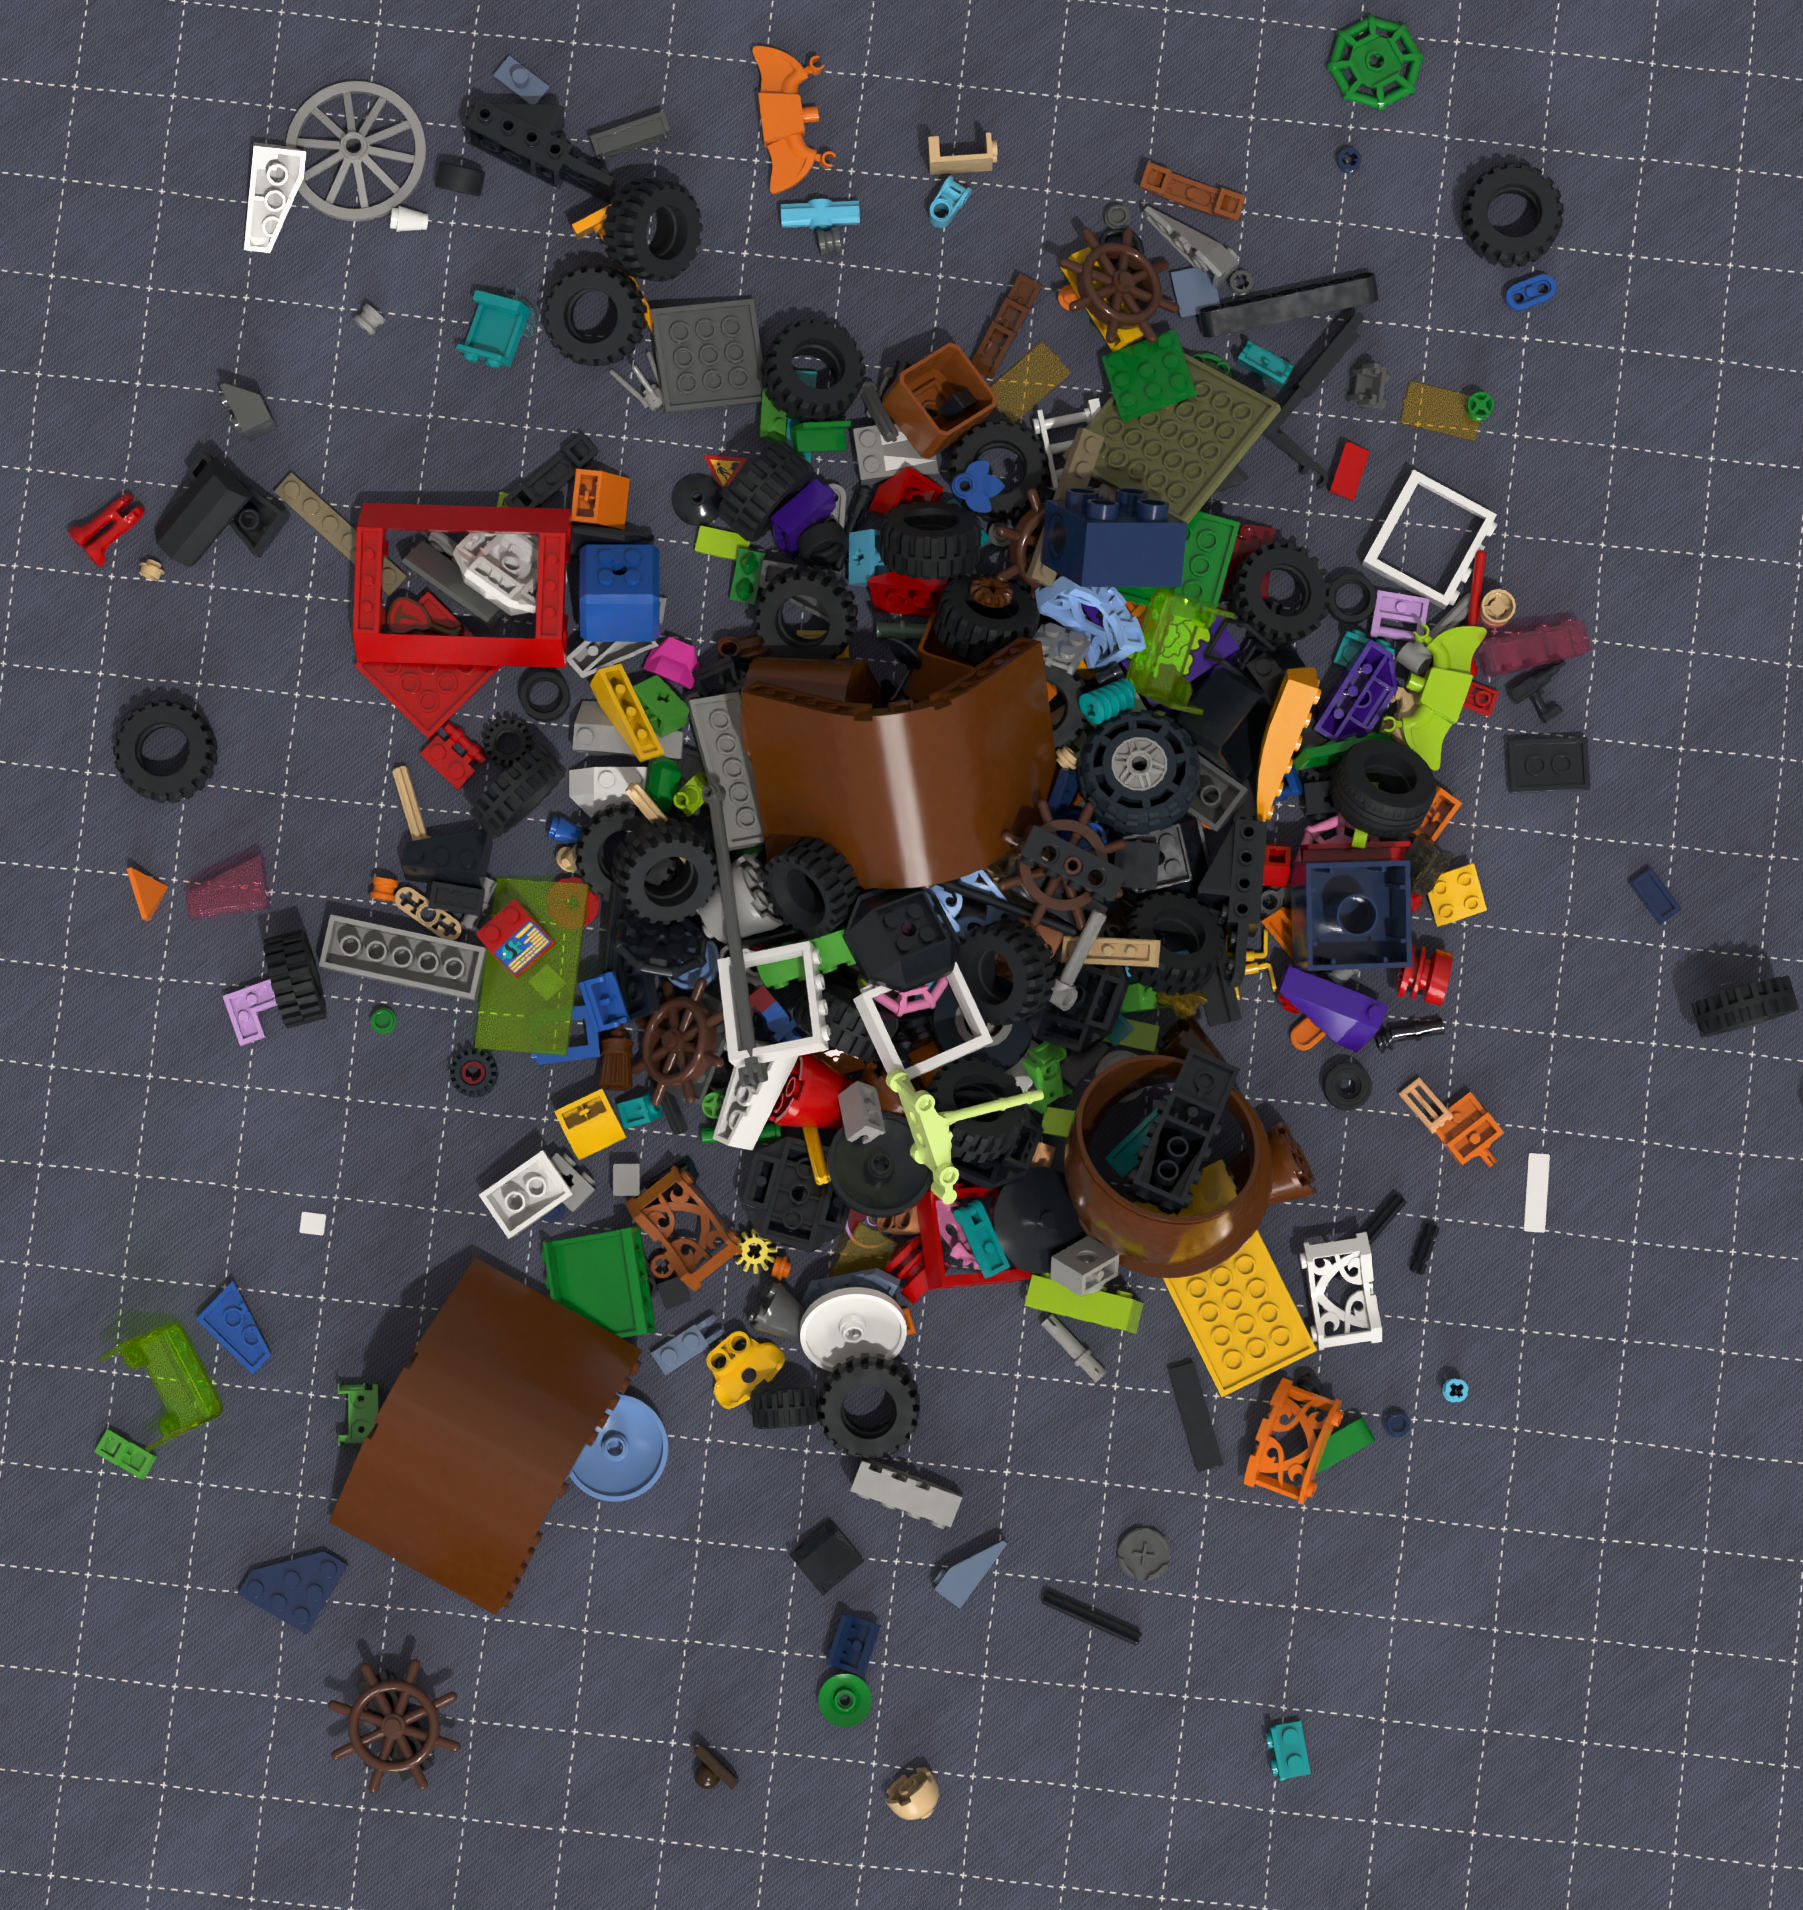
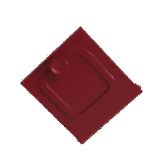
[1221,523,1275,601]

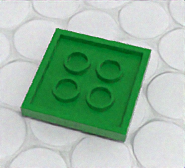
[1102,329,1197,423]

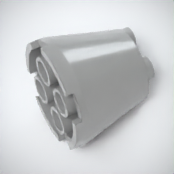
[696,854,784,943]

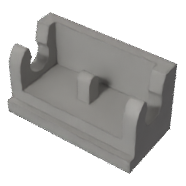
[838,1081,886,1144]

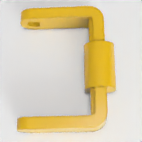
[1225,929,1268,962]
[1235,962,1277,1000]

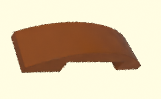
[1139,162,1246,221]

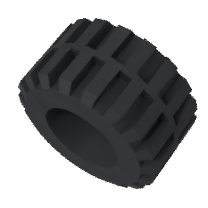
[750,1387,819,1429]

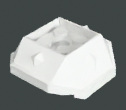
[453,533,568,616]

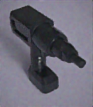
[1508,660,1566,724]

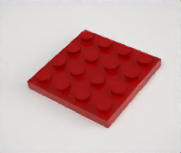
[354,592,502,740]

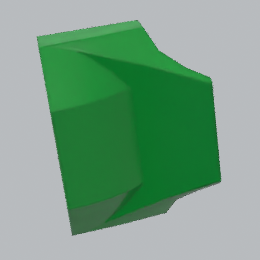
[644,756,681,812]

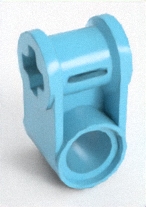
[929,175,972,228]

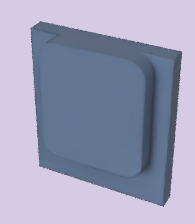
[1170,267,1220,319]

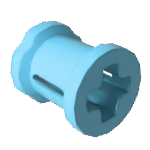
[1442,1378,1468,1402]

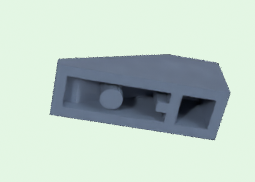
[933,1540,1007,1609]

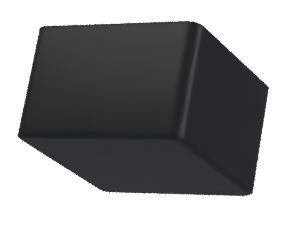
[939,389,977,423]
[657,1277,691,1310]

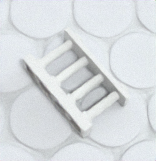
[1032,398,1116,500]

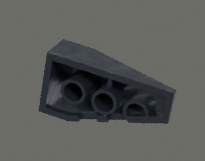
[1246,645,1328,749]

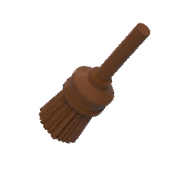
[598,1023,634,1091]

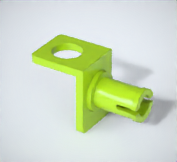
[673,771,712,817]

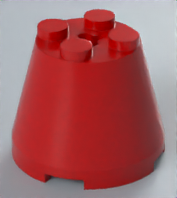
[768,1053,855,1130]

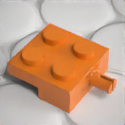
[1431,1092,1504,1168]

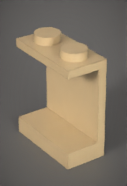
[928,133,998,175]

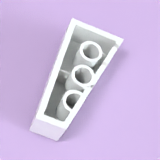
[712,1040,798,1150]

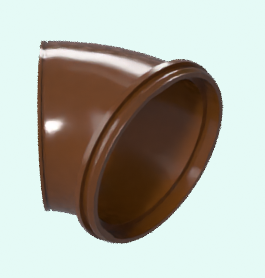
[1064,1055,1273,1278]

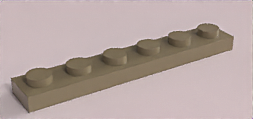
[1026,427,1104,587]
[274,472,408,597]

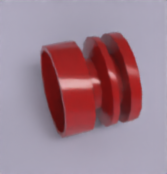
[1396,943,1453,1006]
[883,1234,952,1305]

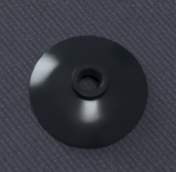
[672,474,721,526]

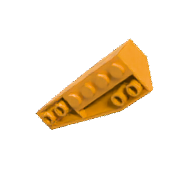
[1256,667,1321,822]

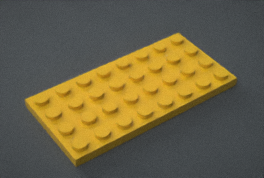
[1133,1159,1317,1397]

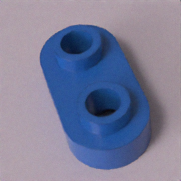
[1505,274,1557,312]

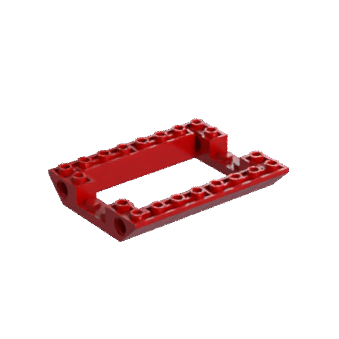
[353,503,572,668]

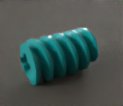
[1079,678,1136,725]

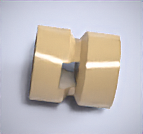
[1479,589,1516,628]

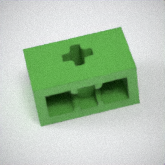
[633,675,690,738]

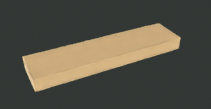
[1061,936,1160,968]

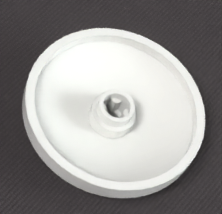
[799,1287,907,1372]

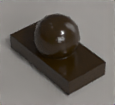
[694,1744,739,1790]

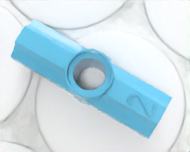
[781,199,860,230]

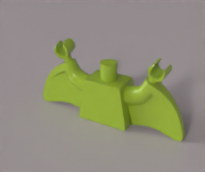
[1382,623,1487,771]

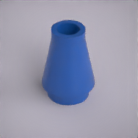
[547,816,583,843]

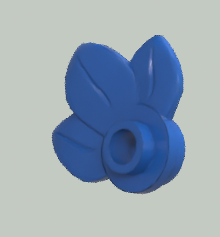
[952,460,1005,513]

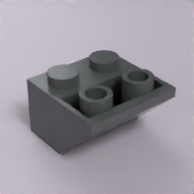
[219,383,278,441]

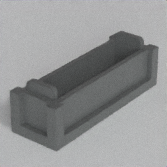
[590,111,672,163]

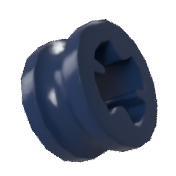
[1337,147,1361,173]

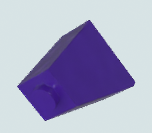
[770,478,836,560]

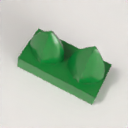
[729,547,766,605]

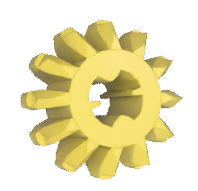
[735,1228,778,1274]

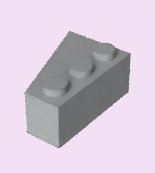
[566,639,659,678]

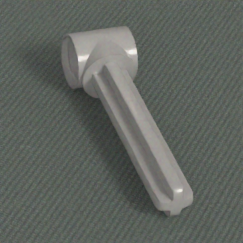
[1397,593,1471,676]
[1049,909,1106,1011]

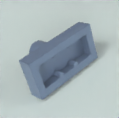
[493,55,550,104]

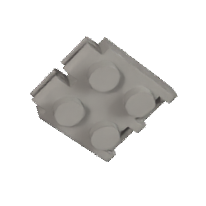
[1032,622,1091,675]

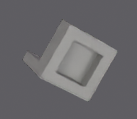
[613,1164,641,1197]

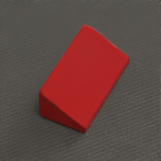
[1329,441,1370,501]

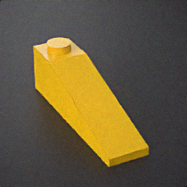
[590,663,664,762]

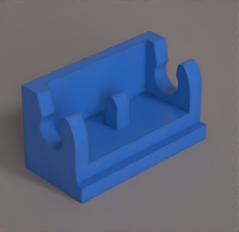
[579,970,630,1033]

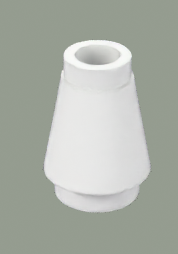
[390,206,428,232]

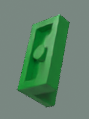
[792,421,851,453]

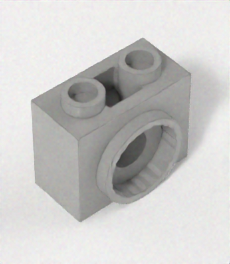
[1050,1236,1119,1297]

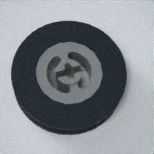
[932,976,1033,1071]

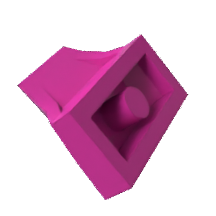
[643,637,702,690]

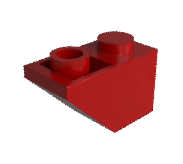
[1263,841,1291,887]

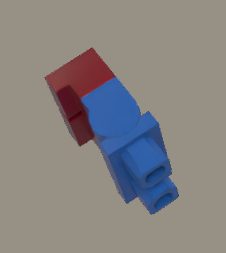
[749,985,802,1043]

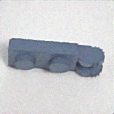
[651,1314,726,1375]

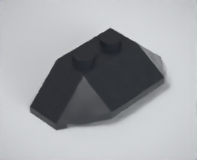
[570,523,655,564]

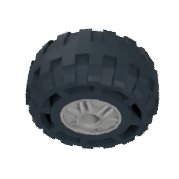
[1078,709,1201,835]

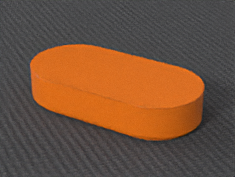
[1290,1017,1327,1051]

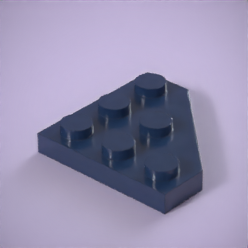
[238,1551,348,1634]

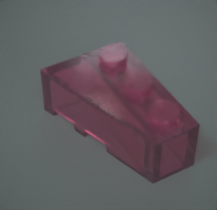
[185,855,271,921]

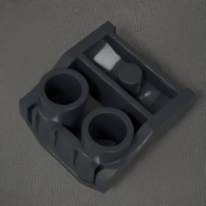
[789,1520,864,1596]

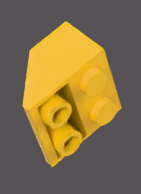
[554,1089,627,1161]

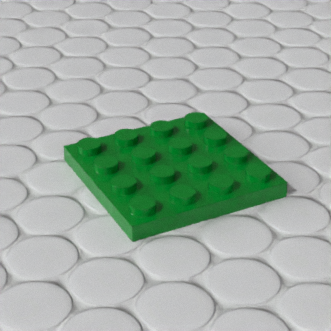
[1115,511,1240,625]

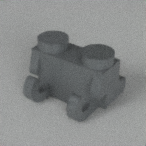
[1348,363,1390,411]

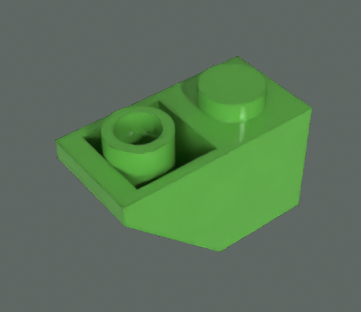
[1119,983,1176,1014]

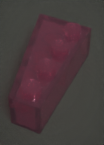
[1478,618,1591,679]

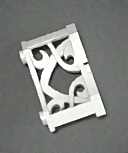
[1299,1232,1382,1350]

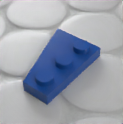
[196,1281,272,1375]

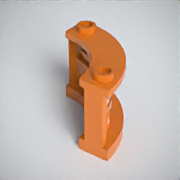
[1243,1378,1344,1505]

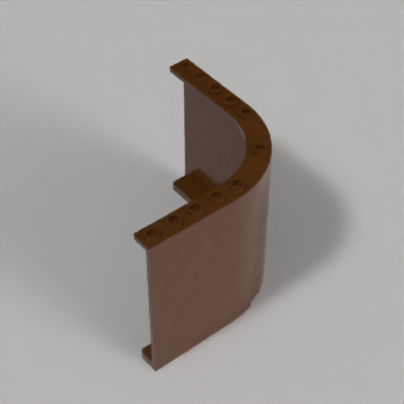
[741,637,1058,889]
[329,1257,643,1615]

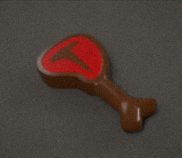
[387,597,464,636]

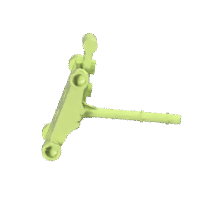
[886,1068,1044,1204]

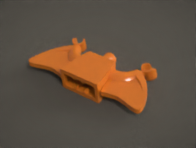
[752,46,836,195]

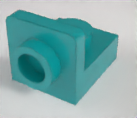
[617,1092,663,1129]

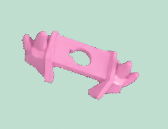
[935,1200,979,1270]

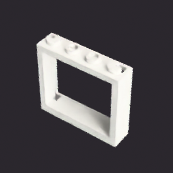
[1362,470,1497,610]
[717,941,831,1068]
[853,962,993,1080]

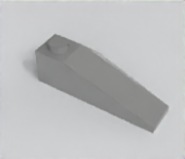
[1143,206,1239,288]
[572,701,684,759]

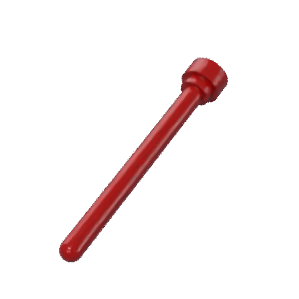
[1467,550,1486,676]

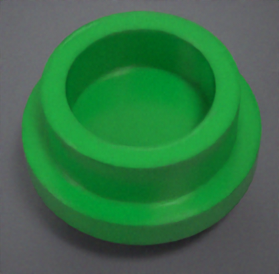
[370,1008,397,1034]

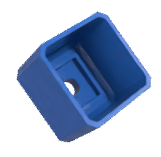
[579,544,660,642]

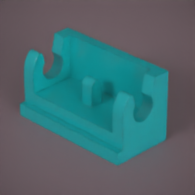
[1236,340,1295,389]

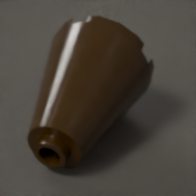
[1155,1014,1227,1063]

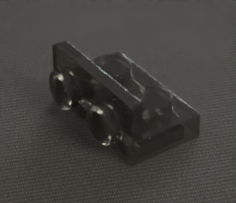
[1402,833,1454,896]

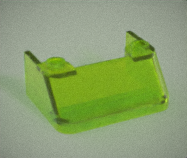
[1126,588,1235,715]
[99,1322,223,1452]

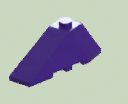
[1278,966,1388,1052]

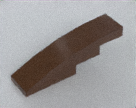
[971,273,1044,380]

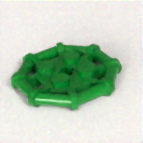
[1327,14,1425,111]

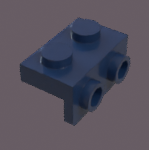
[826,1613,881,1676]

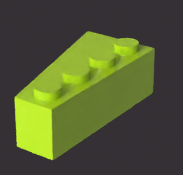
[1024,1273,1144,1334]

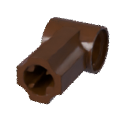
[717,634,770,661]

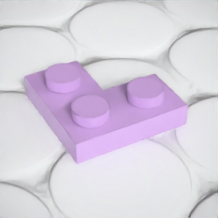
[223,979,278,1046]

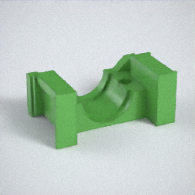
[1022,1042,1073,1115]
[338,1383,380,1445]

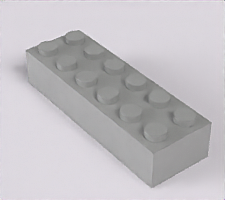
[319,914,488,1002]

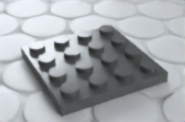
[650,299,767,414]

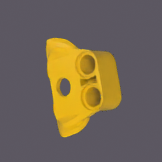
[706,1331,786,1409]

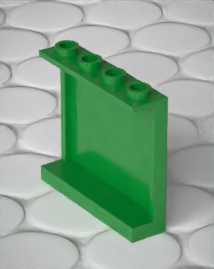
[541,1227,656,1338]

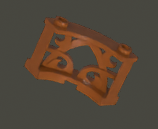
[625,1165,743,1292]

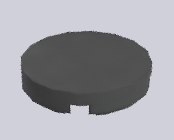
[1118,1528,1170,1581]

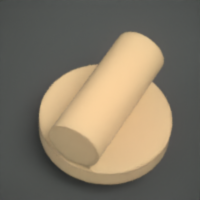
[556,844,577,872]

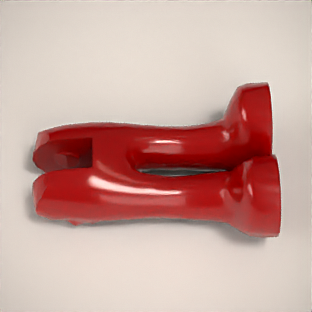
[67,493,146,568]

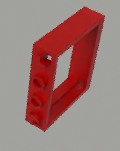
[917,1183,1032,1290]

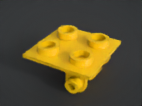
[1423,863,1487,927]

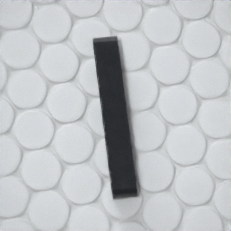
[1198,272,1379,337]

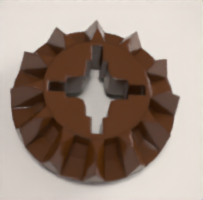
[970,576,1013,608]

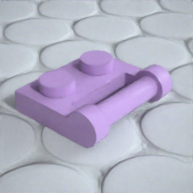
[1369,590,1430,643]

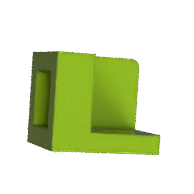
[1042,1107,1075,1138]

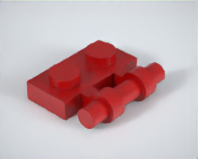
[420,722,488,791]

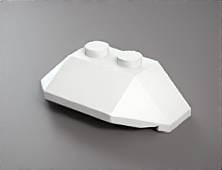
[569,767,648,818]

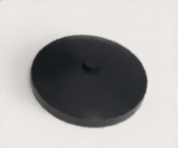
[827,1112,933,1218]
[989,1167,1085,1273]

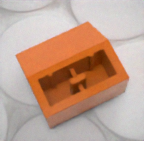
[572,469,630,531]
[1408,785,1462,849]

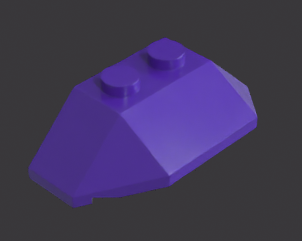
[1313,639,1398,743]

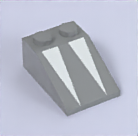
[853,424,939,486]

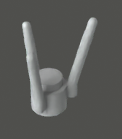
[609,351,663,411]

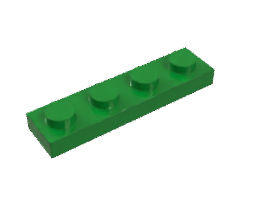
[1293,732,1393,771]

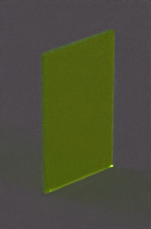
[475,878,589,1056]

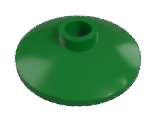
[818,1673,872,1728]

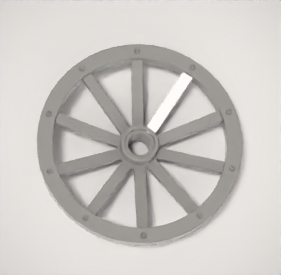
[286,81,427,222]

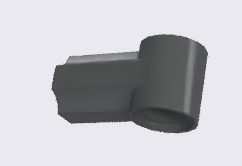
[1260,872,1291,914]

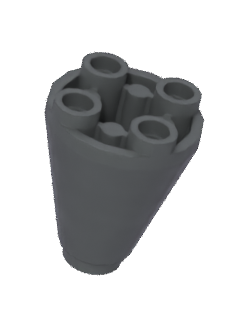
[746,1281,807,1343]

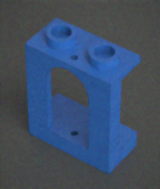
[527,1005,601,1067]

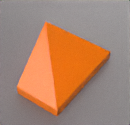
[126,867,168,921]
[1261,907,1292,959]

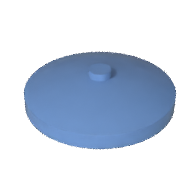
[569,1394,669,1502]

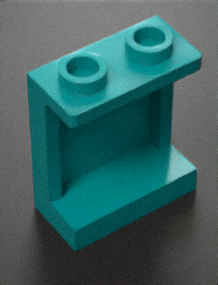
[456,290,531,369]

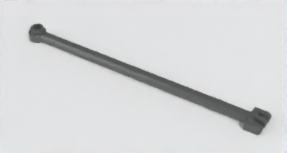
[702,783,768,1087]

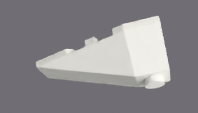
[244,142,306,253]

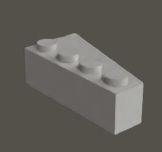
[850,1458,963,1529]

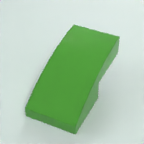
[94,1429,157,1480]

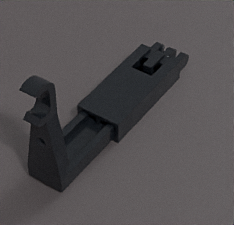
[1262,313,1364,489]

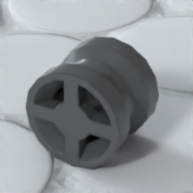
[817,226,842,256]

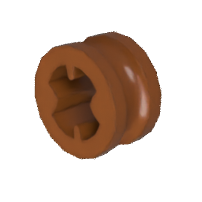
[650,1254,674,1279]

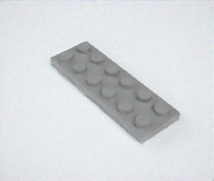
[687,692,765,851]

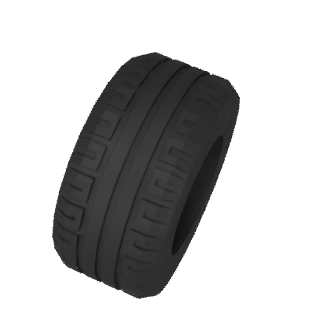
[1330,739,1436,838]

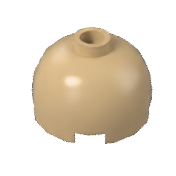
[885,1767,939,1820]

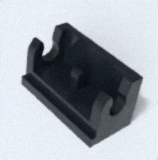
[692,655,749,697]

